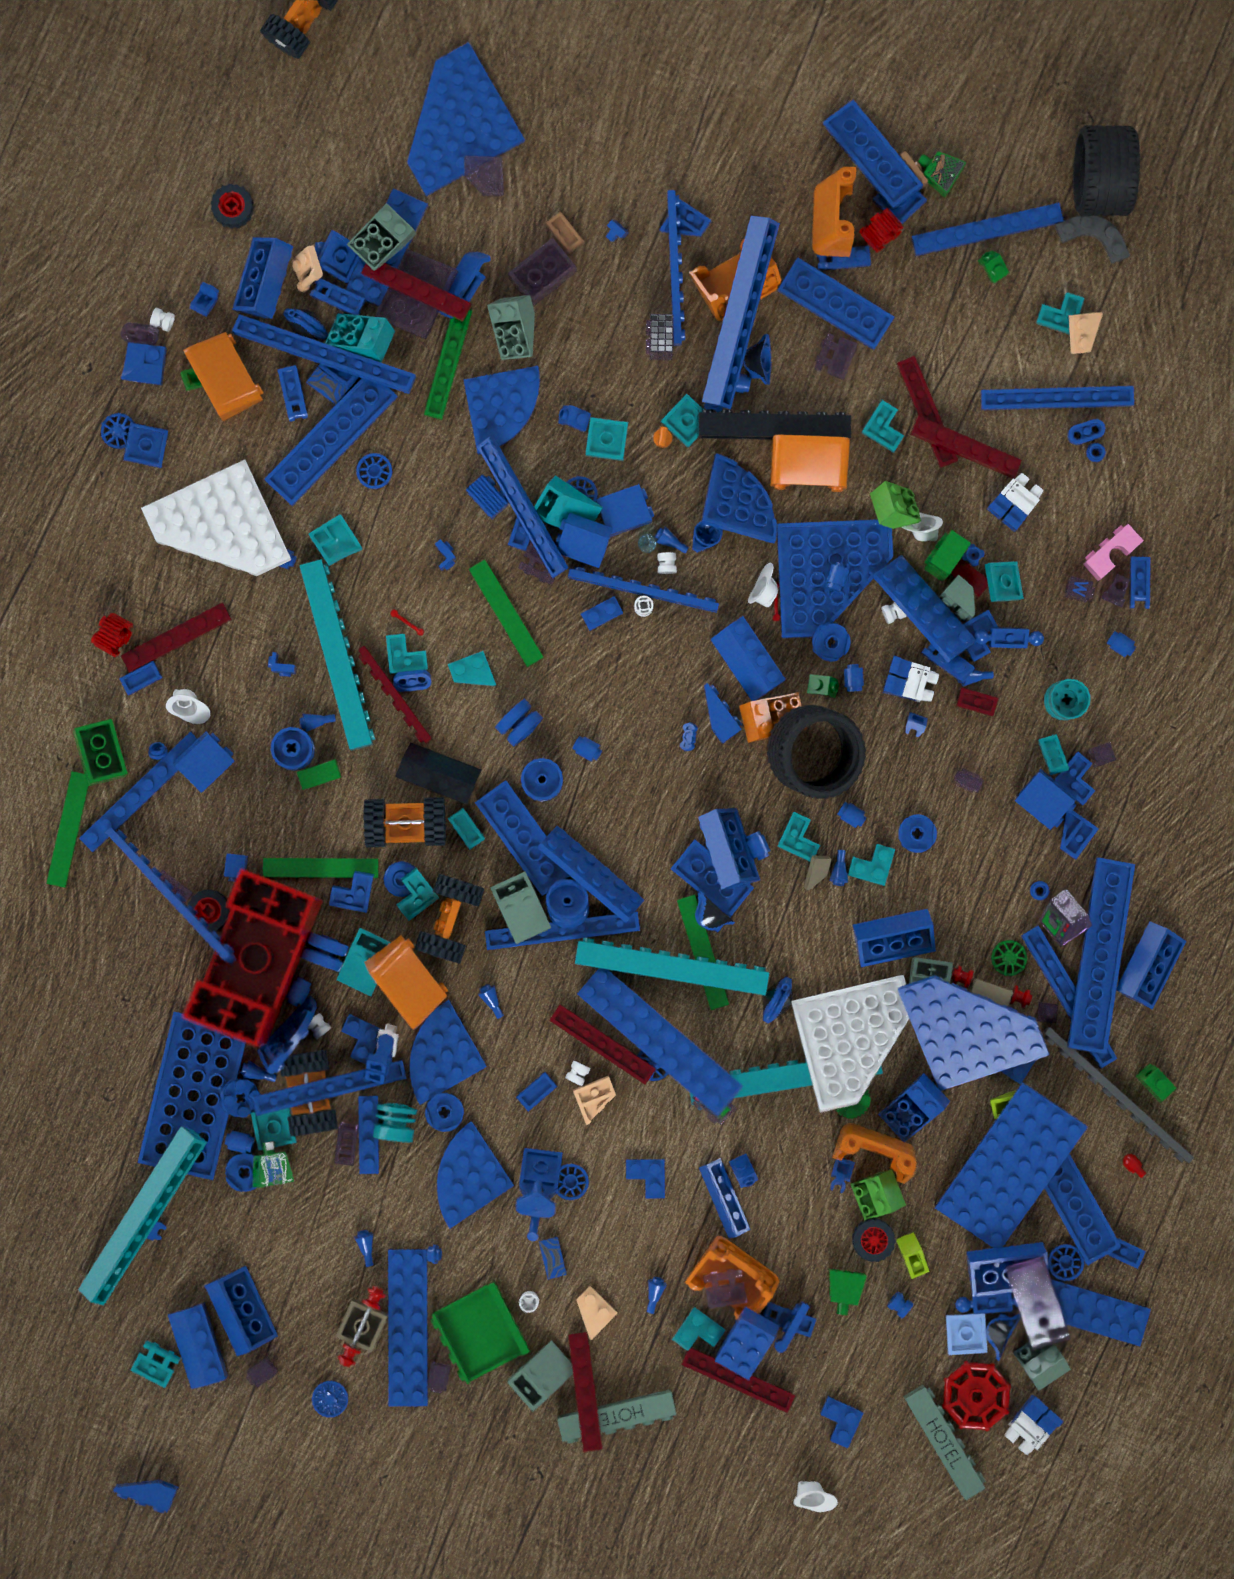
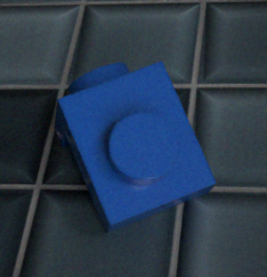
[190,282,219,317]
[558,406,591,432]
[435,539,456,571]
[268,652,296,677]
[729,1154,758,1188]

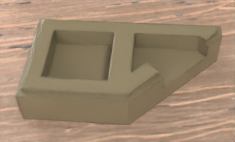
[804,856,831,890]

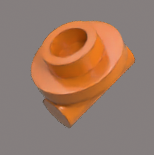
[653,427,672,448]

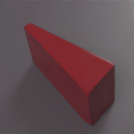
[950,559,988,598]

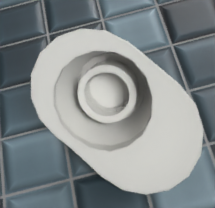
[902,513,943,541]
[748,563,778,607]
[166,689,210,724]
[794,1481,837,1512]

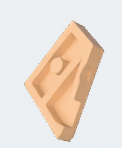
[1069,312,1102,354]
[573,1076,616,1125]
[576,1286,618,1340]

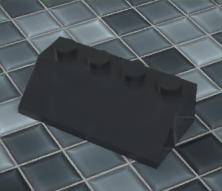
[395,742,482,805]

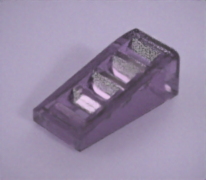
[334,1123,359,1166]

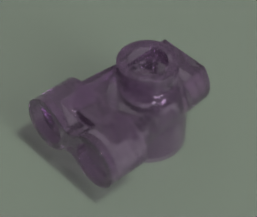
[1101,574,1130,607]

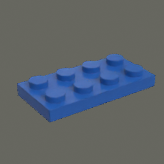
[671,839,754,918]

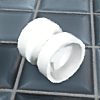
[150,308,175,332]
[657,552,677,574]
[634,596,653,617]
[881,602,906,624]
[308,1013,332,1039]
[565,1061,591,1086]
[519,1291,539,1313]

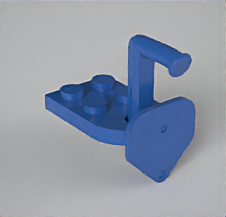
[516,1148,563,1241]

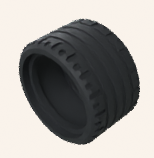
[1073,125,1140,216]
[767,705,866,799]

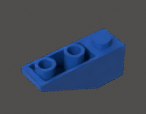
[704,683,742,744]
[113,1480,178,1513]

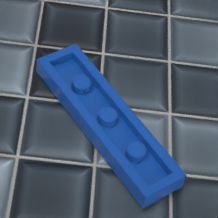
[358,1096,379,1174]

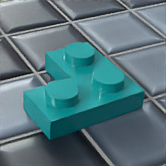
[1036,292,1084,334]
[862,400,904,453]
[386,634,428,674]
[777,812,820,862]
[848,844,895,886]
[396,868,439,921]
[672,1307,726,1351]

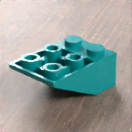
[325,313,395,363]
[534,475,603,528]
[337,928,391,997]

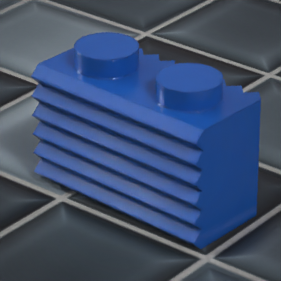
[466,474,509,520]

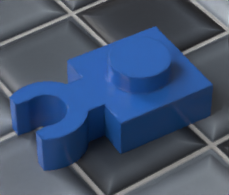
[830,1159,855,1193]

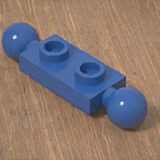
[974,627,1044,648]
[955,1292,1029,1314]

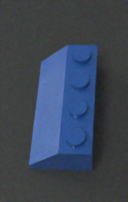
[232,237,293,319]
[710,616,786,701]
[698,808,760,890]
[853,909,936,967]
[1116,922,1186,1010]
[966,1242,1050,1297]
[205,1266,278,1356]
[168,1302,228,1389]

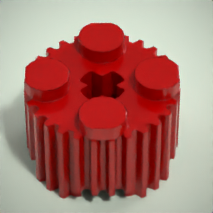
[859,208,904,253]
[91,613,133,657]

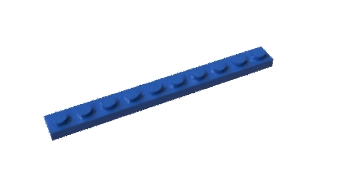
[232,315,416,394]
[105,827,236,964]

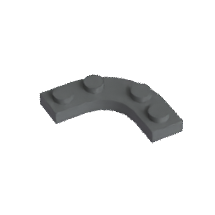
[1055,215,1130,264]

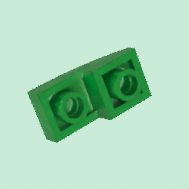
[297,759,342,790]

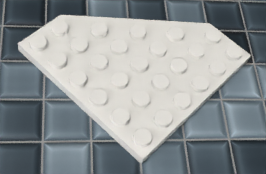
[141,460,291,576]
[791,975,909,1112]

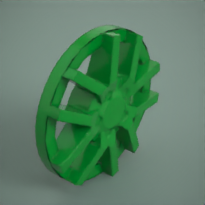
[991,940,1027,976]

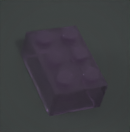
[508,238,577,307]

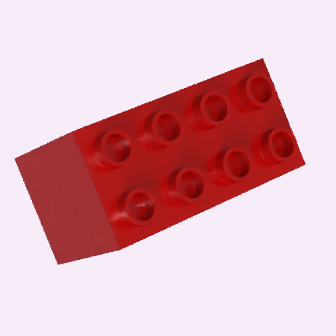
[182,869,323,1046]

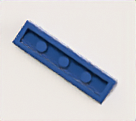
[699,1158,751,1239]

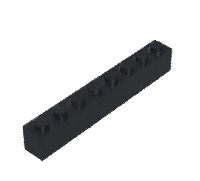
[697,409,851,440]

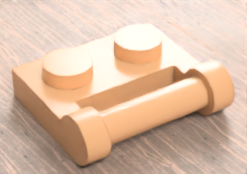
[292,245,323,292]

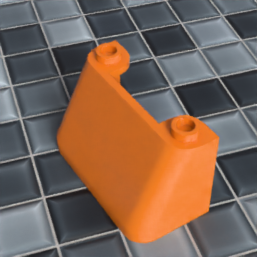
[812,167,856,257]
[689,239,782,321]
[183,332,263,421]
[770,435,850,492]
[364,935,448,1030]
[832,1123,916,1184]
[685,1236,779,1321]

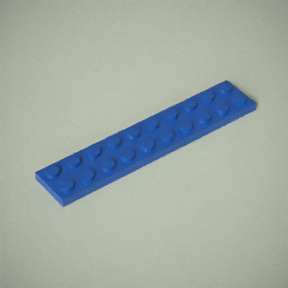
[1067,858,1135,1054]
[577,968,744,1116]

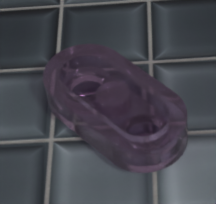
[121,323,160,345]

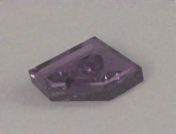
[464,156,504,197]

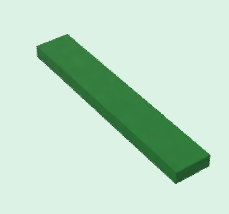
[424,310,473,420]
[469,560,544,668]
[46,771,89,888]
[263,858,379,878]
[677,895,729,1010]

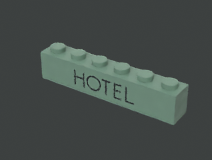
[903,1385,986,1501]
[557,1389,676,1443]

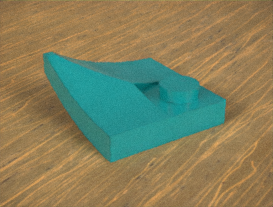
[308,514,363,566]

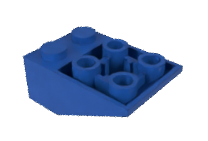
[878,1073,950,1142]

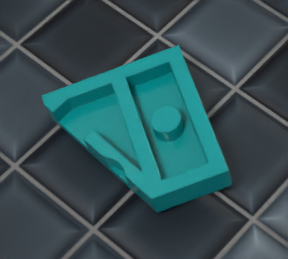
[447,651,496,687]

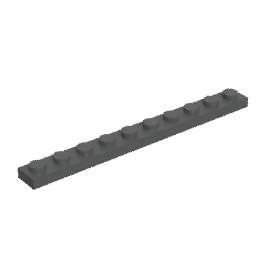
[1042,1027,1194,1163]

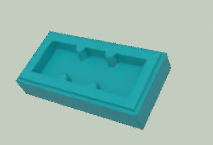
[1038,734,1069,775]
[448,808,485,850]

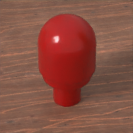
[1122,1154,1146,1178]

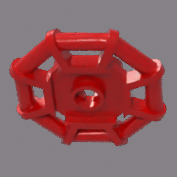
[941,1361,1012,1432]

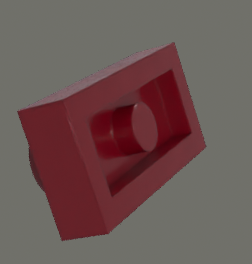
[956,688,999,717]

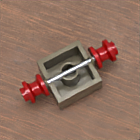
[951,966,1033,1008]
[336,1285,389,1368]

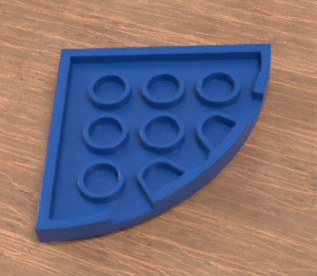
[464,366,540,455]
[701,453,777,544]
[257,995,317,1075]
[410,1000,487,1105]
[437,1121,514,1229]

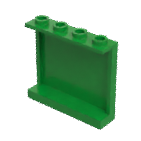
[430,1280,530,1385]

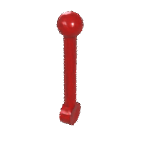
[772,581,780,621]
[390,610,424,636]

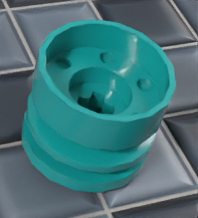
[1044,679,1091,720]
[373,1102,417,1143]

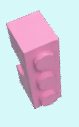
[1083,524,1144,581]

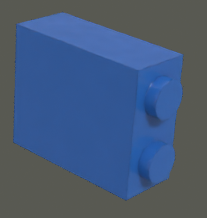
[596,484,654,537]
[555,513,613,568]
[173,731,235,793]
[1015,769,1076,830]

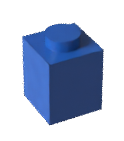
[224,853,248,882]

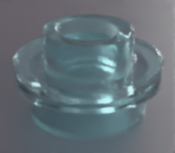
[638,534,656,553]

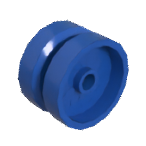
[495,698,543,747]
[270,727,315,771]
[521,758,563,802]
[546,879,589,928]
[300,932,349,972]

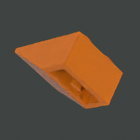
[739,692,807,743]

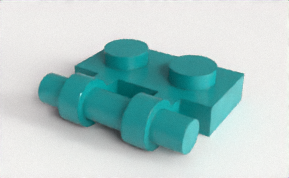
[131,1340,181,1388]

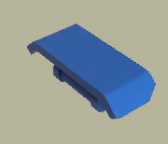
[438,252,491,319]

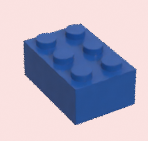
[715,1307,779,1380]

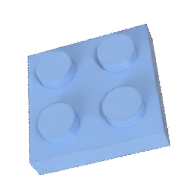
[945,1313,987,1355]

